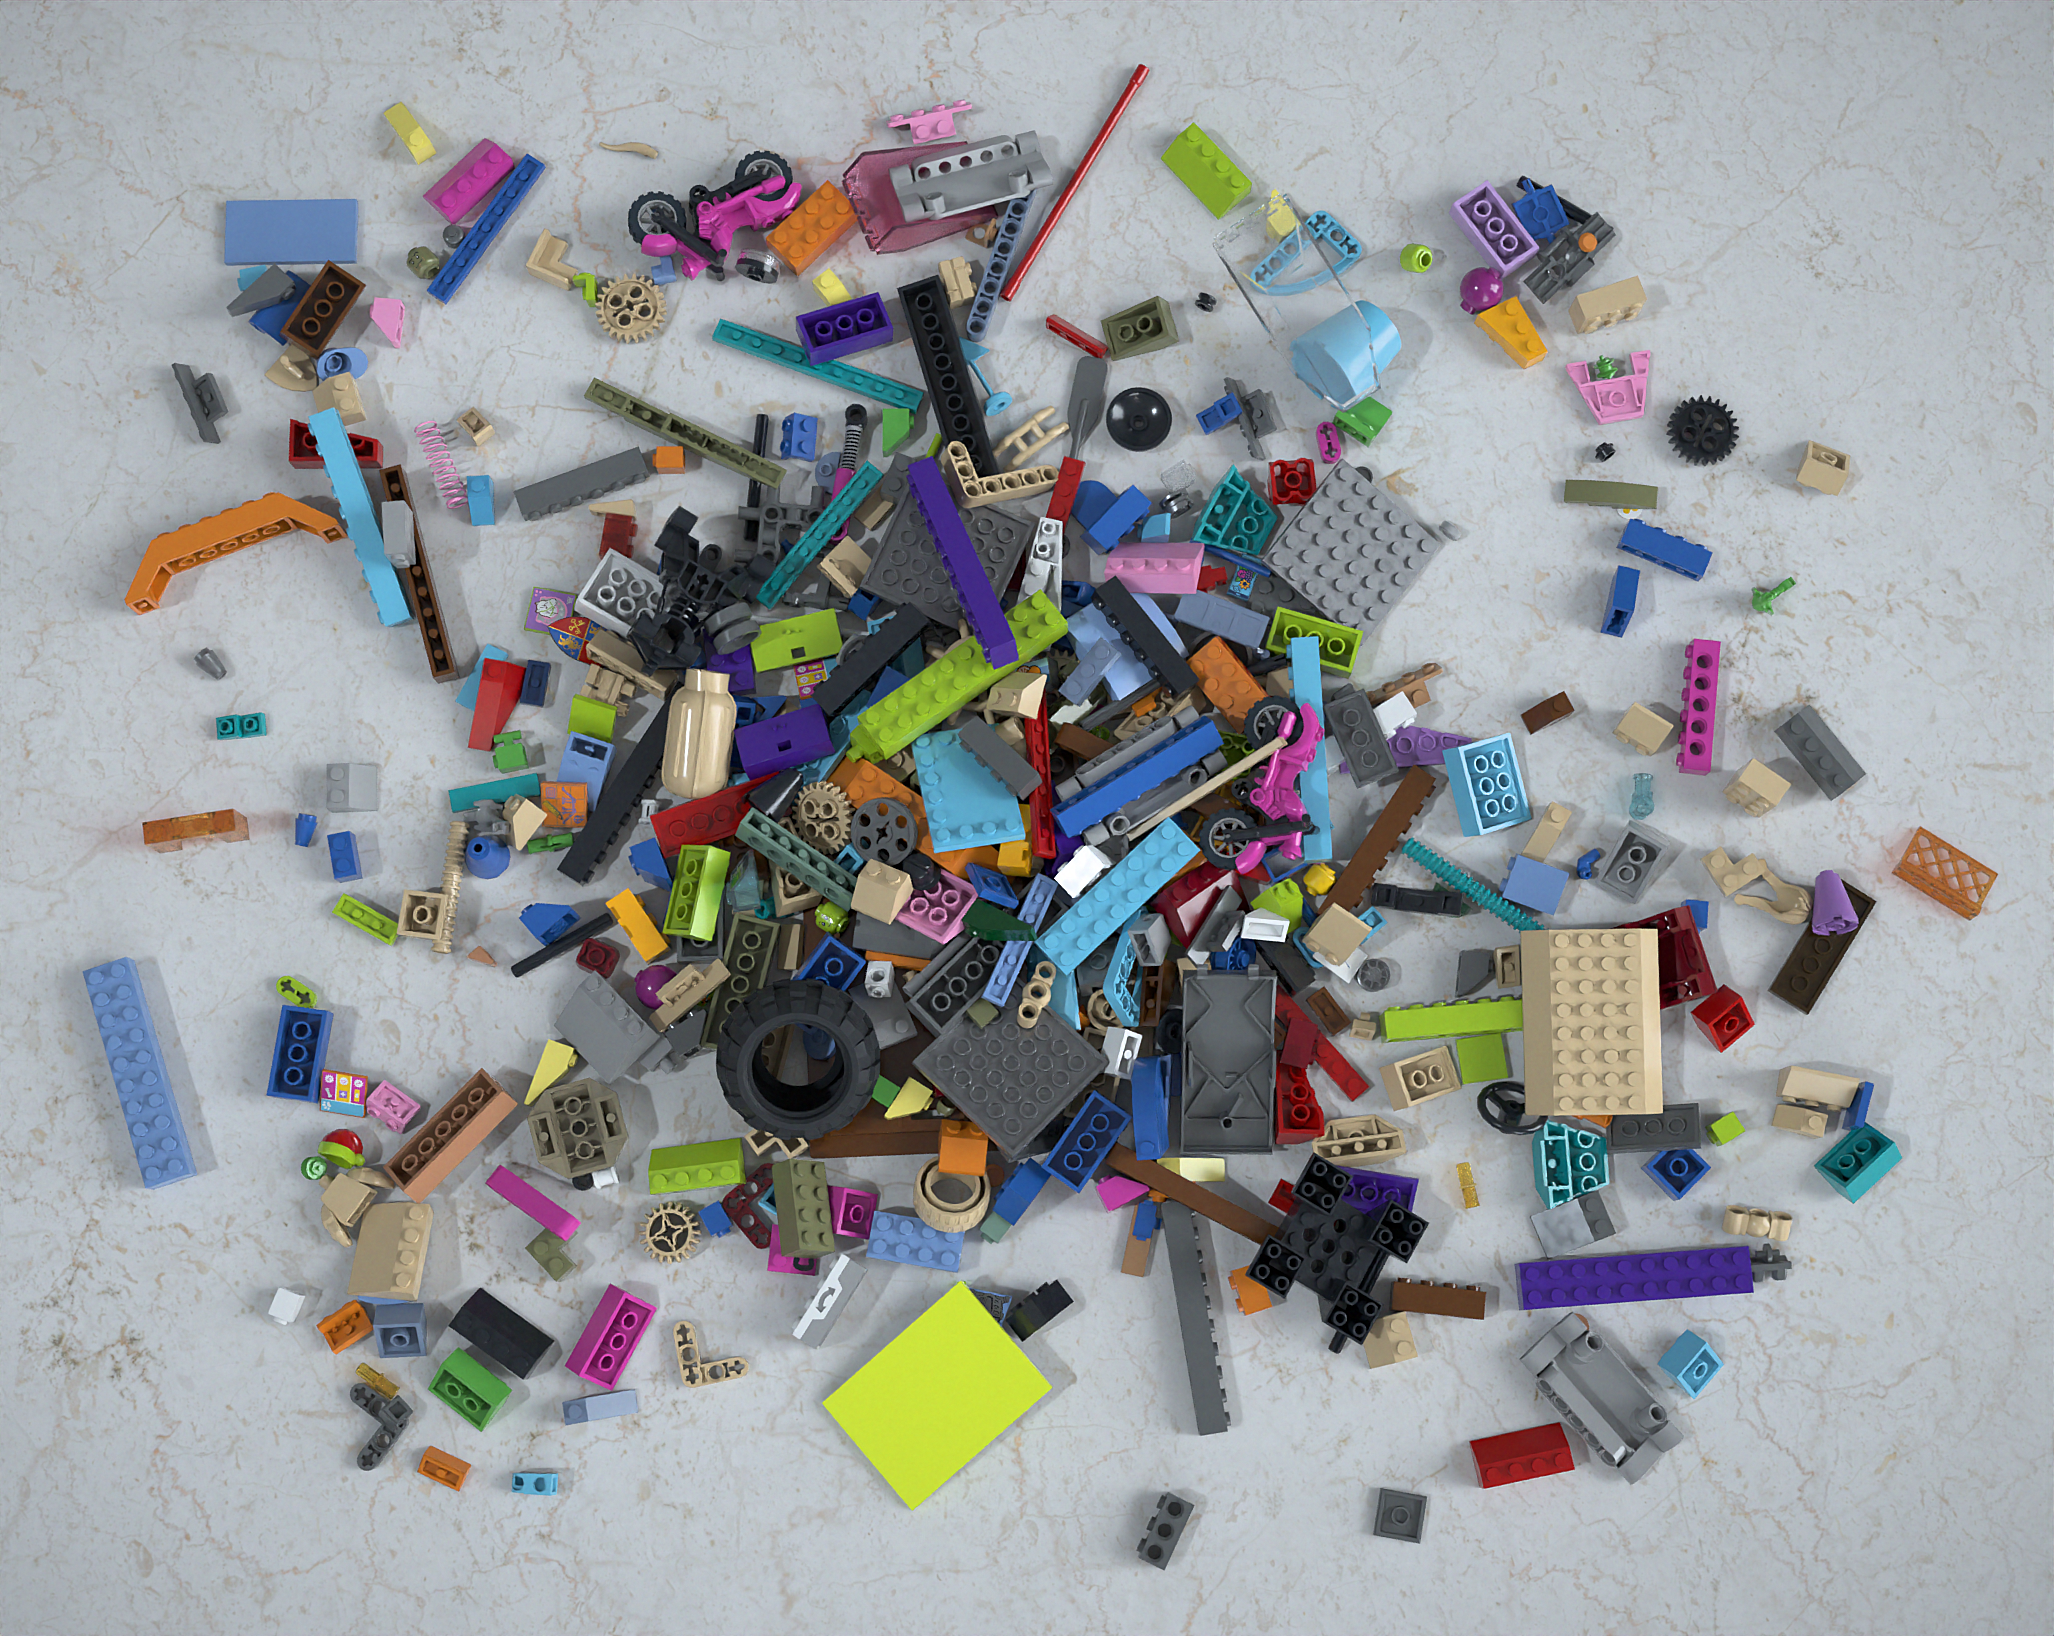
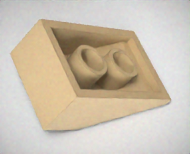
[1302,903,1372,966]
[1379,1045,1462,1111]

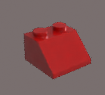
[1690,984,1755,1053]

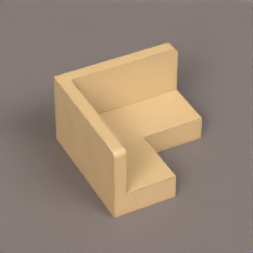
[526,228,578,291]

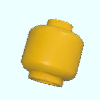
[1303,863,1337,897]

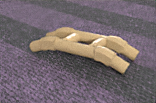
[993,405,1069,473]

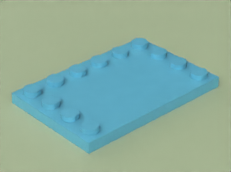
[911,723,1025,853]

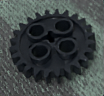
[1666,395,1739,467]

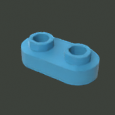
[1292,927,1324,969]

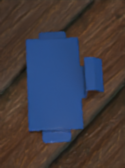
[1133,1200,1162,1241]

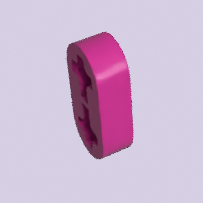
[1316,422,1341,464]

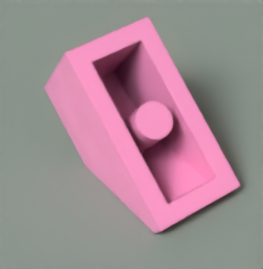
[370,297,405,348]

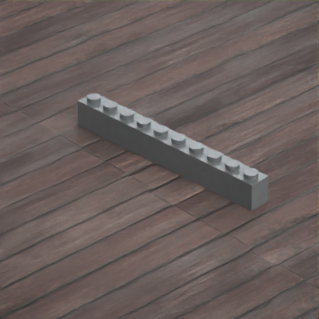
[1160,1201,1231,1436]

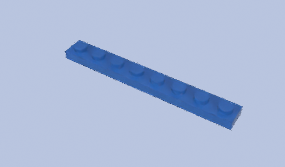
[427,154,546,305]

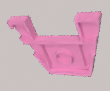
[1565,350,1650,425]

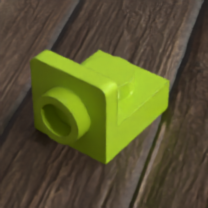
[573,272,598,307]

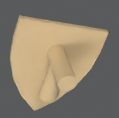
[264,344,317,392]

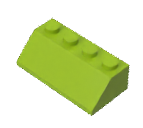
[1161,122,1252,220]
[1264,606,1364,679]
[663,845,731,941]
[648,1138,746,1195]

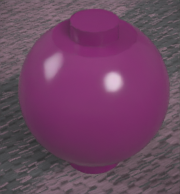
[1460,267,1504,315]
[634,965,677,1010]

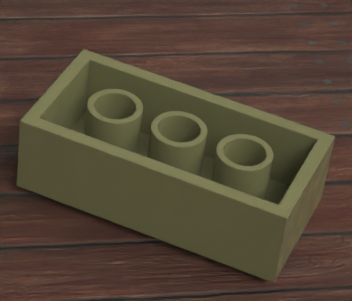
[772,1159,835,1259]

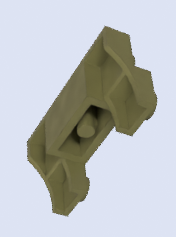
[1018,660,1108,755]

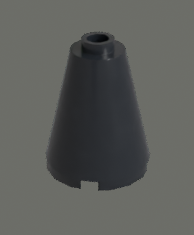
[741,768,804,824]

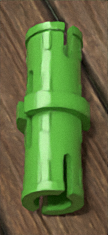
[527,832,574,854]

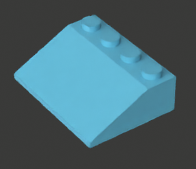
[1442,733,1532,837]

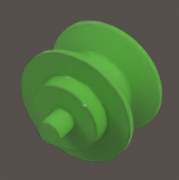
[1593,355,1618,379]
[301,1156,327,1180]

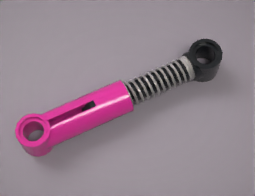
[829,404,868,546]

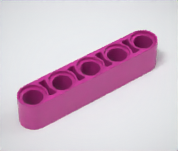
[485,1164,581,1242]

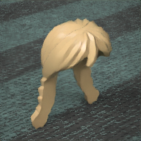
[1734,859,1813,925]

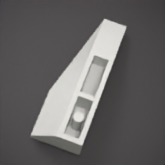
[1016,517,1063,652]

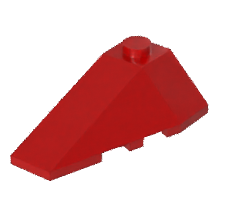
[468,658,527,752]
[1274,1050,1325,1145]

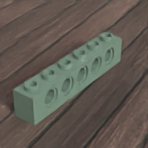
[735,807,858,912]

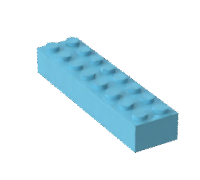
[1034,817,1200,977]

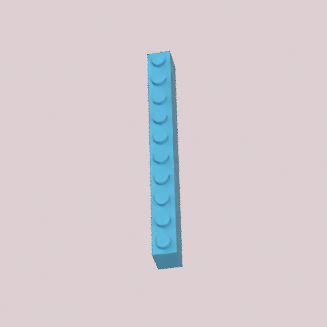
[308,407,415,627]
[1286,636,1332,864]

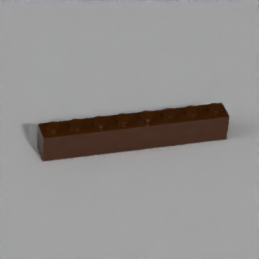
[1316,765,1436,917]

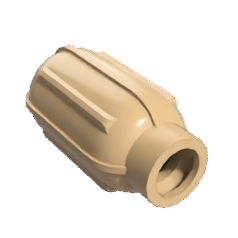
[661,668,736,800]

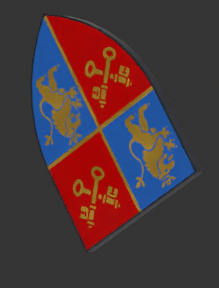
[547,616,610,669]

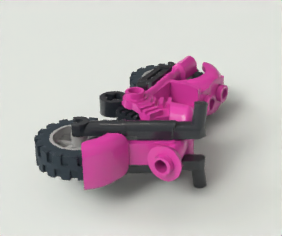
[628,150,802,281]
[1199,695,1325,874]

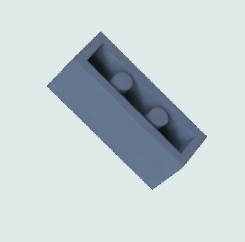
[1058,637,1122,707]

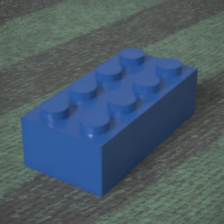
[792,931,866,1036]
[266,1005,334,1104]
[1041,1090,1133,1193]

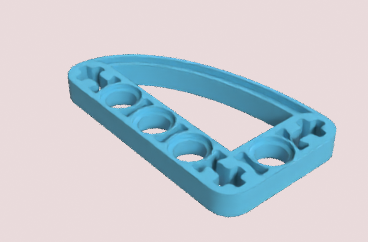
[1250,210,1362,297]
[1103,906,1149,1027]

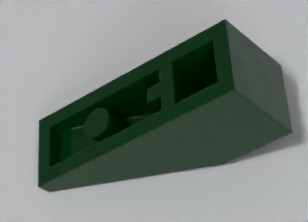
[962,899,1038,941]

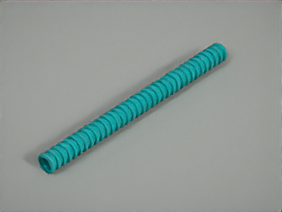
[1401,837,1550,933]

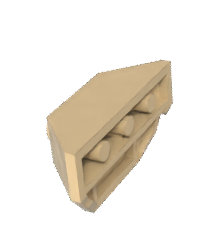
[1311,1114,1407,1168]

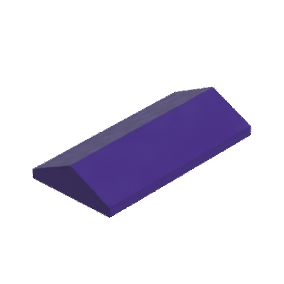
[1336,1165,1419,1214]

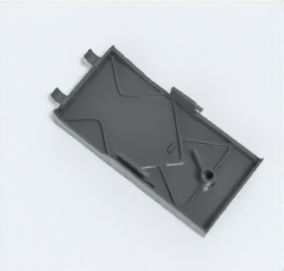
[1179,964,1277,1155]

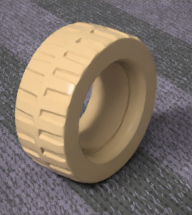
[913,1156,991,1233]

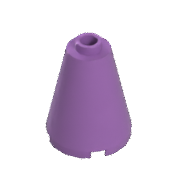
[1812,870,1859,935]

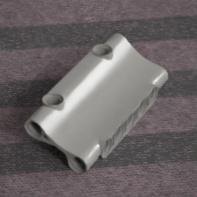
[888,130,1053,224]

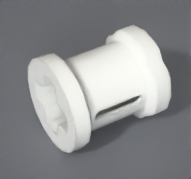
[638,799,661,825]
[592,1165,620,1190]

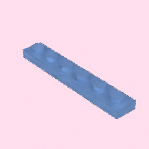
[981,873,1059,1007]

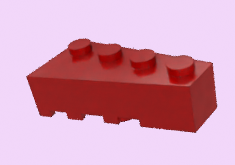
[289,419,383,469]

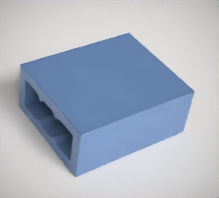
[1499,853,1569,916]

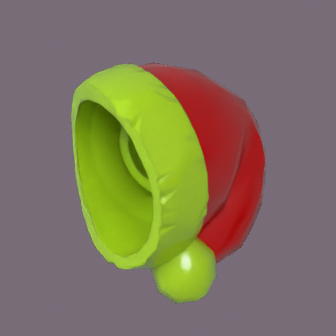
[317,1129,365,1169]

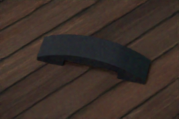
[1371,883,1464,916]

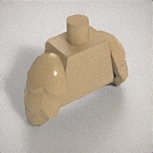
[319,1167,395,1248]

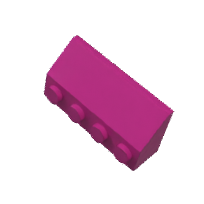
[423,138,515,224]
[565,1283,657,1391]

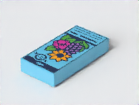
[1226,553,1262,602]

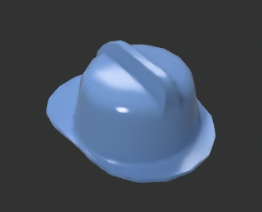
[316,347,368,381]

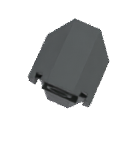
[853,911,947,961]

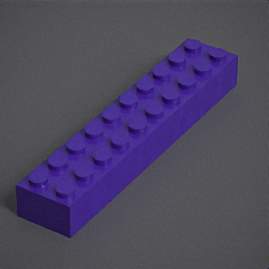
[906,456,1019,670]
[1514,1246,1754,1310]

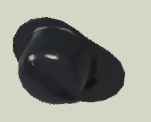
[891,853,941,891]

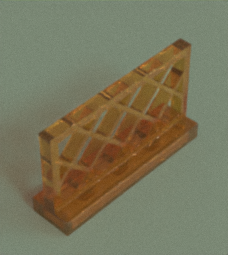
[1892,826,1998,921]

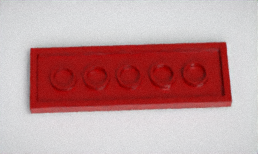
[649,771,793,859]

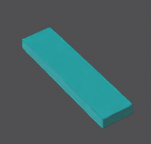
[448,773,541,813]

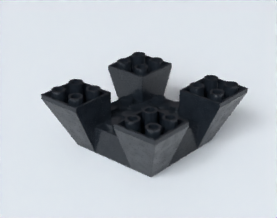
[1245,1152,1429,1345]

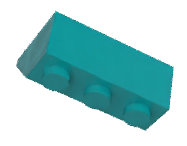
[1814,1122,1902,1204]

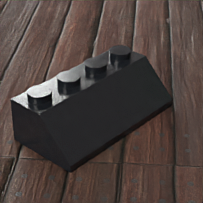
[1241,929,1316,998]
[448,1287,555,1380]

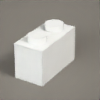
[1101,1026,1142,1080]

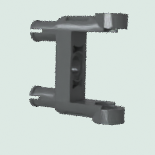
[782,538,850,612]

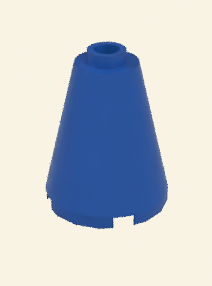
[465,835,511,880]

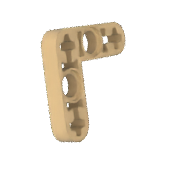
[673,1321,749,1388]

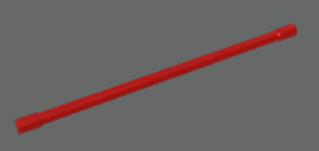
[1000,64,1150,302]

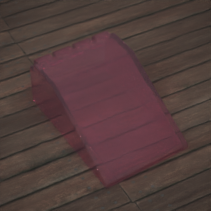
[841,141,999,255]

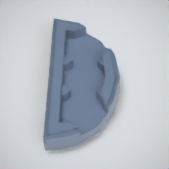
[815,452,841,495]

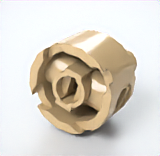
[1086,988,1126,1032]

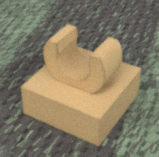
[1349,1012,1376,1041]

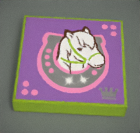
[524,587,578,635]

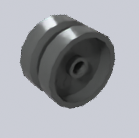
[703,603,762,655]

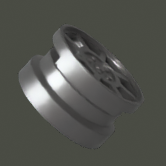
[1159,488,1194,520]
[1357,959,1390,992]

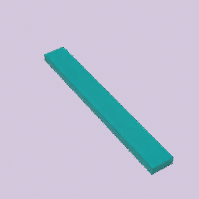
[756,460,885,610]

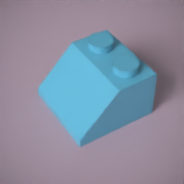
[1657,1329,1724,1399]

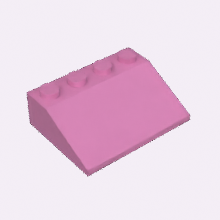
[1104,542,1205,594]
[894,868,987,945]

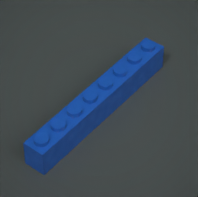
[1050,715,1224,838]

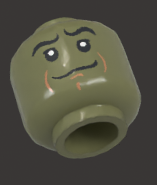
[407,246,439,279]

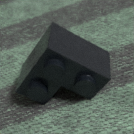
[1006,1280,1074,1342]

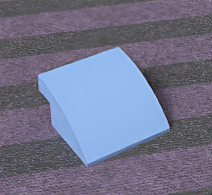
[1065,593,1189,700]

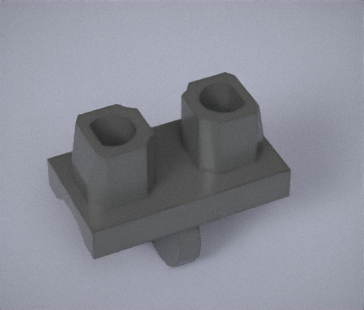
[1750,1243,1792,1282]

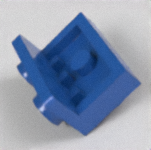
[780,412,818,462]

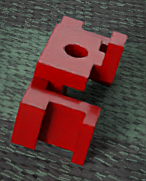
[1197,565,1228,594]

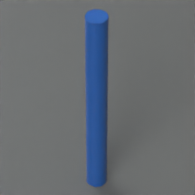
[1189,538,1272,578]

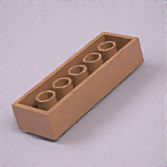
[383,1068,518,1204]

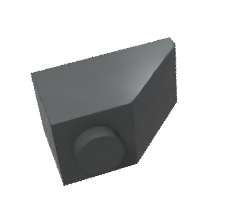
[1455,950,1493,998]

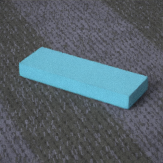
[455,644,508,712]

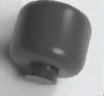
[443,224,466,249]

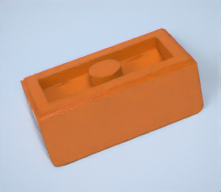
[417,1446,471,1492]

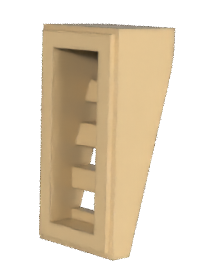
[589,499,637,521]

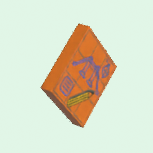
[541,781,588,828]

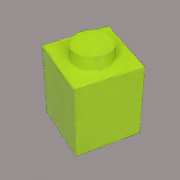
[1705,1111,1745,1147]

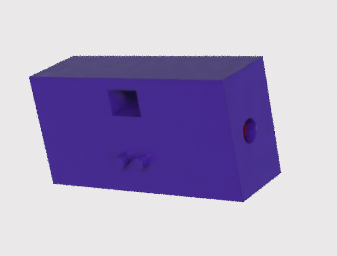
[734,703,836,780]

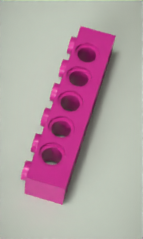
[1676,638,1721,776]

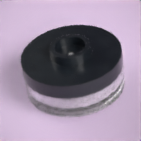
[735,249,782,284]

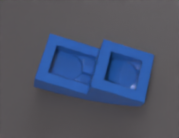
[1196,392,1243,435]

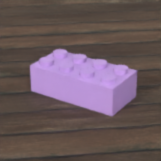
[1449,180,1539,279]

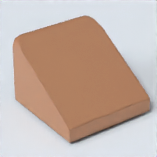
[467,946,497,967]

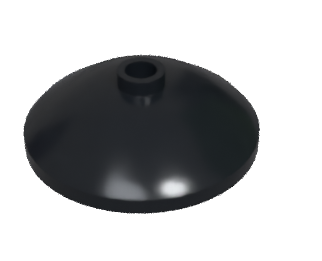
[1106,387,1172,452]

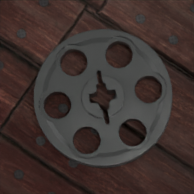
[851,797,918,866]

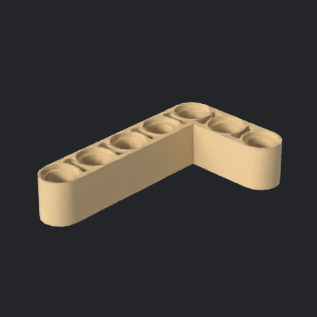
[941,441,1059,508]

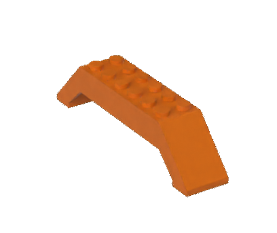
[124,492,348,615]
[826,754,1017,904]

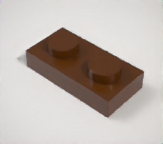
[1305,986,1352,1037]

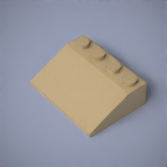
[347,1202,434,1302]

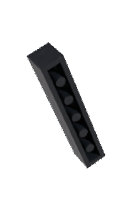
[1091,575,1200,702]

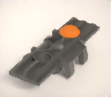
[1523,212,1616,304]

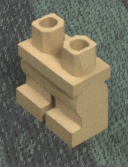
[579,664,637,717]

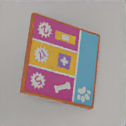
[793,656,838,700]
[320,1069,368,1118]

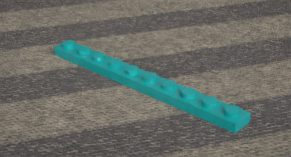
[712,318,924,415]

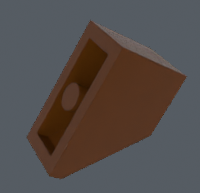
[1520,691,1575,735]

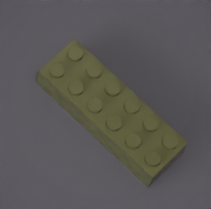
[700,913,781,1051]

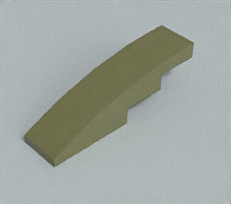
[1564,480,1658,509]

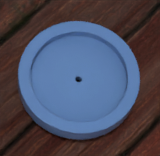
[803,1028,836,1060]

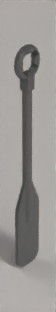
[1062,356,1107,559]

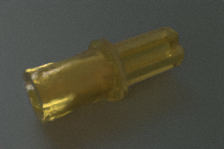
[1456,1162,1480,1209]
[355,1363,400,1400]

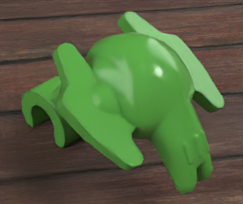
[1751,577,1796,616]

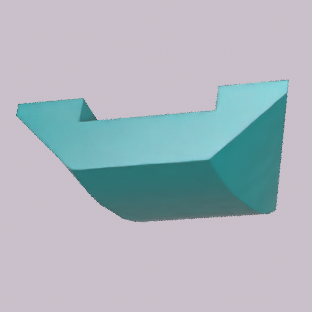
[1192,464,1278,556]
[1532,1119,1610,1210]

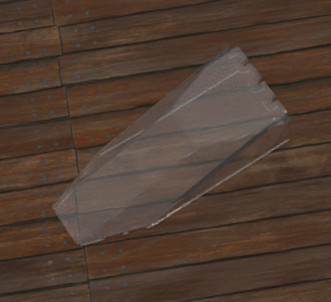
[1212,193,1381,413]

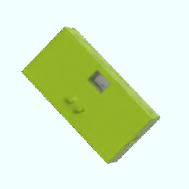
[750,608,844,673]

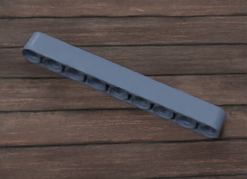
[966,189,1037,342]

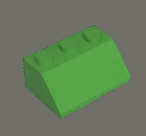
[428,1347,512,1432]

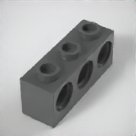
[1136,1492,1195,1571]

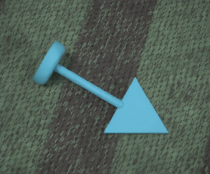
[959,336,1012,416]

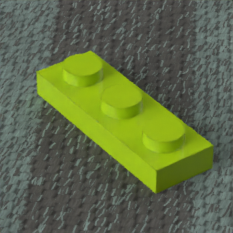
[332,893,398,946]

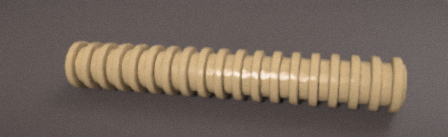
[431,821,470,954]

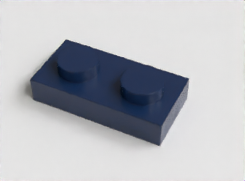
[520,660,551,708]

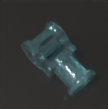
[1629,773,1654,820]

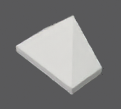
[1240,908,1290,942]

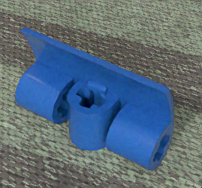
[248,270,311,346]

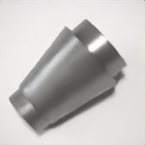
[194,647,227,681]

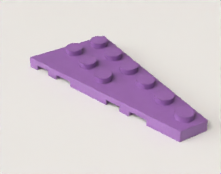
[1339,726,1472,774]

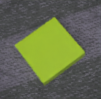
[567,694,618,744]
[1455,1033,1508,1085]

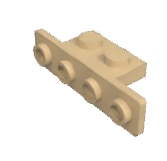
[649,959,731,1033]

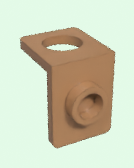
[965,218,998,248]

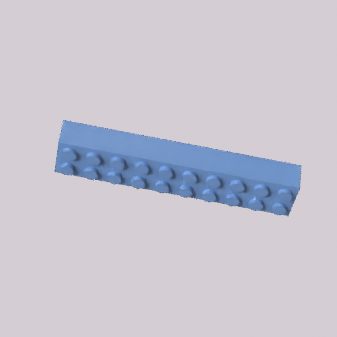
[82,957,197,1190]

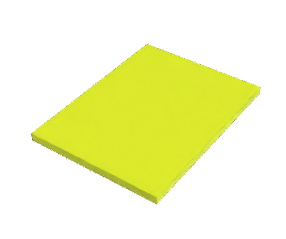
[822,1280,1053,1511]

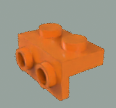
[316,1300,374,1355]

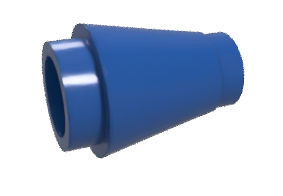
[295,813,318,847]

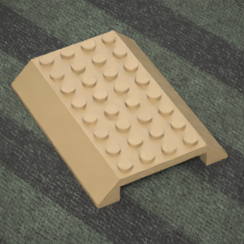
[1520,929,1663,1116]

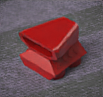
[1267,458,1317,507]

